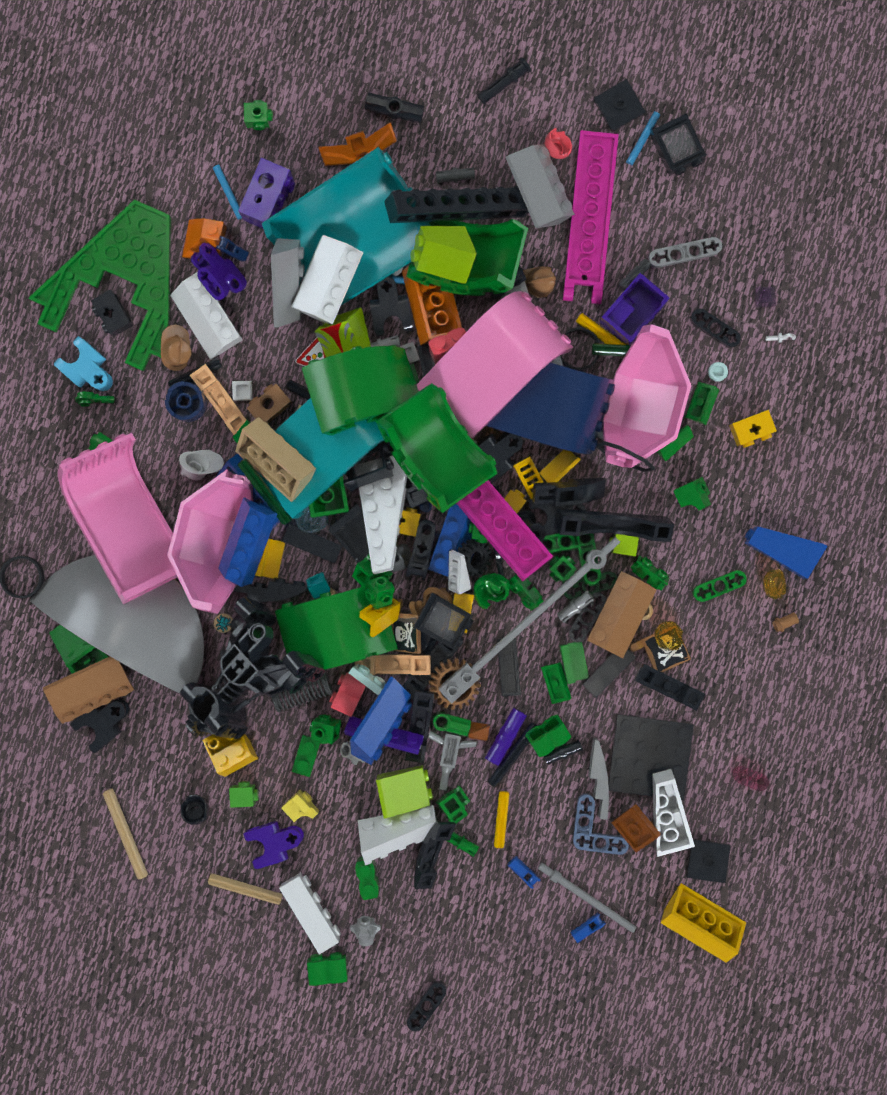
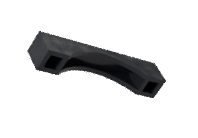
[554,509,674,542]

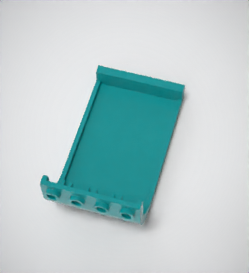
[256,398,384,519]

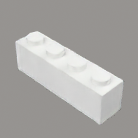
[279,872,341,954]

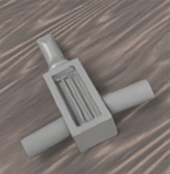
[428,731,477,791]

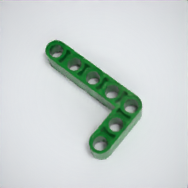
[501,533,601,586]

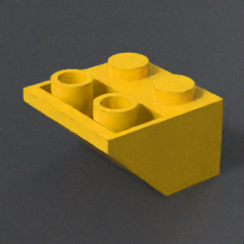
[202,734,258,777]

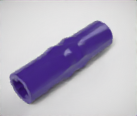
[485,708,527,766]

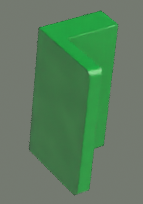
[559,642,589,684]

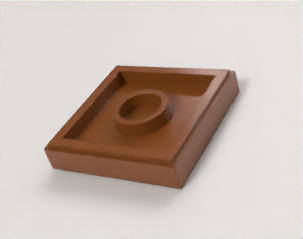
[611,804,661,853]

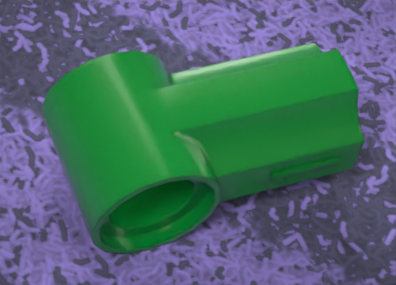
[432,711,471,736]

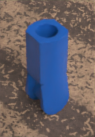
[507,856,541,889]
[571,913,606,943]

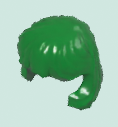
[473,573,510,609]

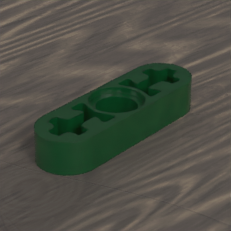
[564,571,618,600]

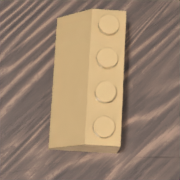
[235,417,316,502]

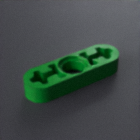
[692,570,747,602]

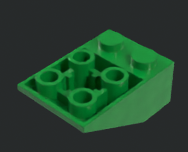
[49,625,110,674]

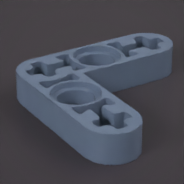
[573,793,629,855]

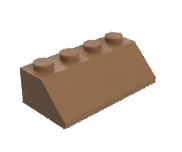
[587,571,657,658]
[43,656,134,724]

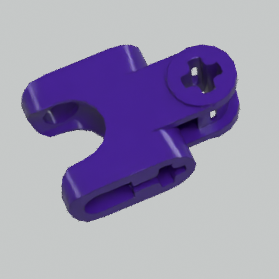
[191,243,247,300]
[243,821,304,869]

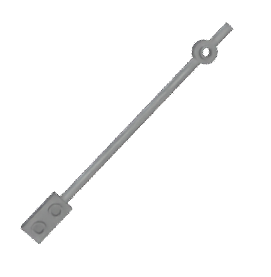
[438,537,620,704]

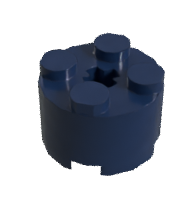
[165,381,207,422]

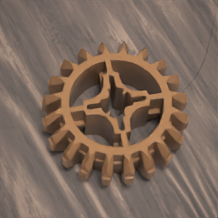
[429,658,481,710]

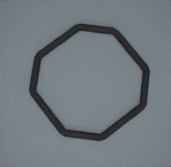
[596,441,655,472]

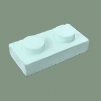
[349,664,386,695]

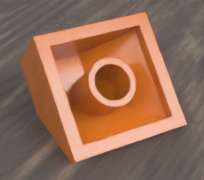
[182,218,227,260]

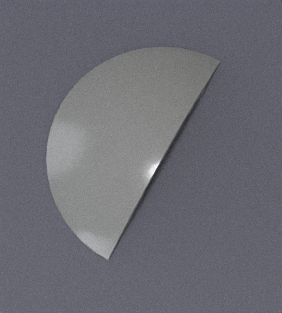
[30,555,204,693]

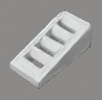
[448,550,471,594]

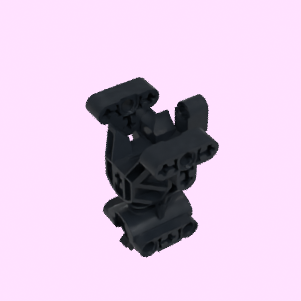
[180,597,325,739]

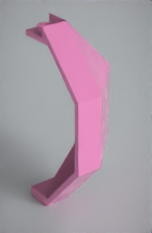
[602,324,691,468]
[167,470,254,614]

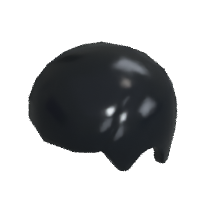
[180,794,209,825]

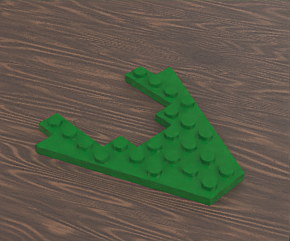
[29,199,171,371]

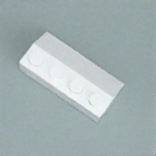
[291,235,364,324]
[170,272,243,360]

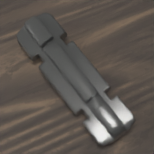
[619,259,651,291]

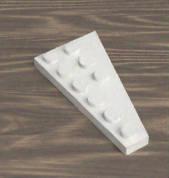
[355,456,407,574]

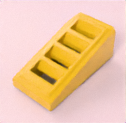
[513,457,544,499]

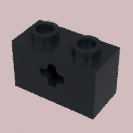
[91,289,134,337]

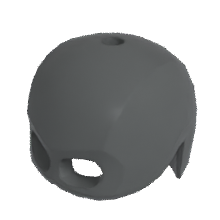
[391,542,412,572]

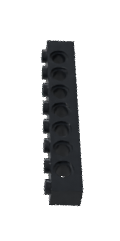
[384,186,529,223]

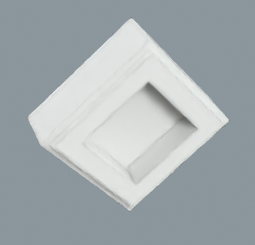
[232,381,253,401]

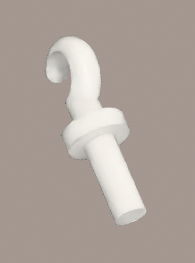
[765,333,796,343]

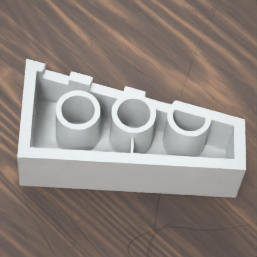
[652,769,695,857]
[358,805,437,865]

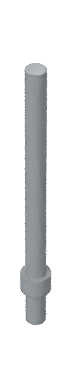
[537,862,637,933]

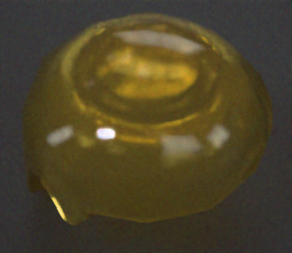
[762,569,786,599]
[654,621,684,651]

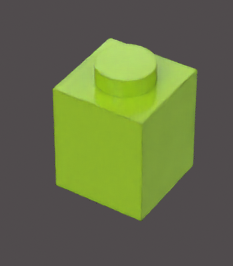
[609,534,639,556]

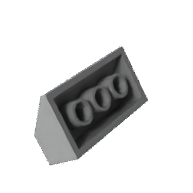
[506,144,575,228]
[271,239,305,327]

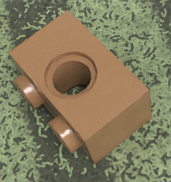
[247,384,293,424]

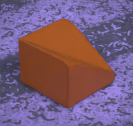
[468,722,490,741]

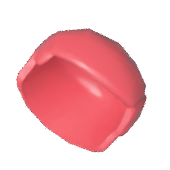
[544,128,572,159]

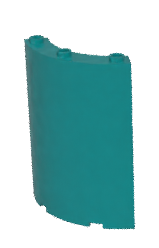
[262,147,430,305]

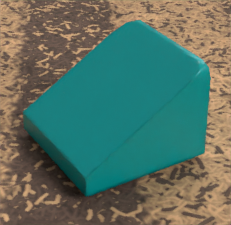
[306,572,331,599]

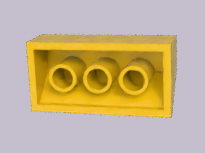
[660,883,746,963]

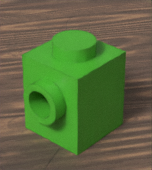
[229,781,259,808]

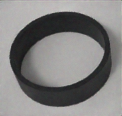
[560,327,600,371]
[0,556,44,598]

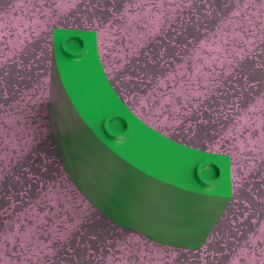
[406,219,528,296]
[302,345,419,436]
[376,383,497,513]
[275,586,398,670]

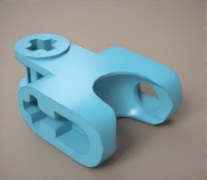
[54,336,113,391]

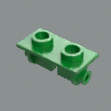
[630,555,670,591]
[508,574,544,611]

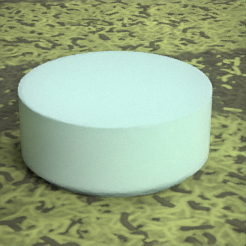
[708,362,728,382]

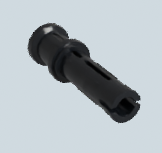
[477,57,531,105]

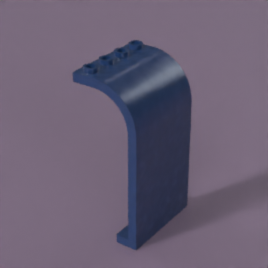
[486,362,615,454]

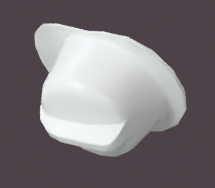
[179,450,224,480]

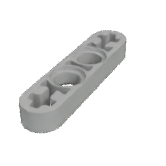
[648,237,722,268]

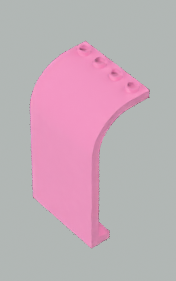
[417,291,573,439]
[58,433,177,604]

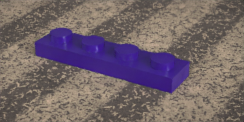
[344,716,424,755]

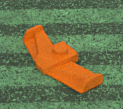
[318,122,397,166]

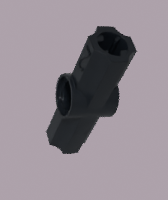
[365,92,424,124]

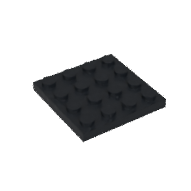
[608,714,694,801]

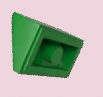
[685,382,719,425]
[657,425,693,461]

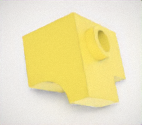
[281,790,319,822]

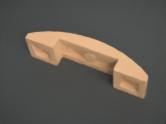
[190,364,247,435]
[355,654,431,675]

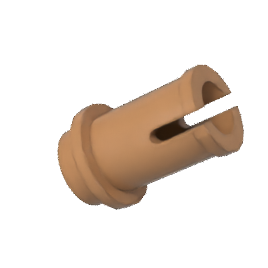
[772,612,799,632]

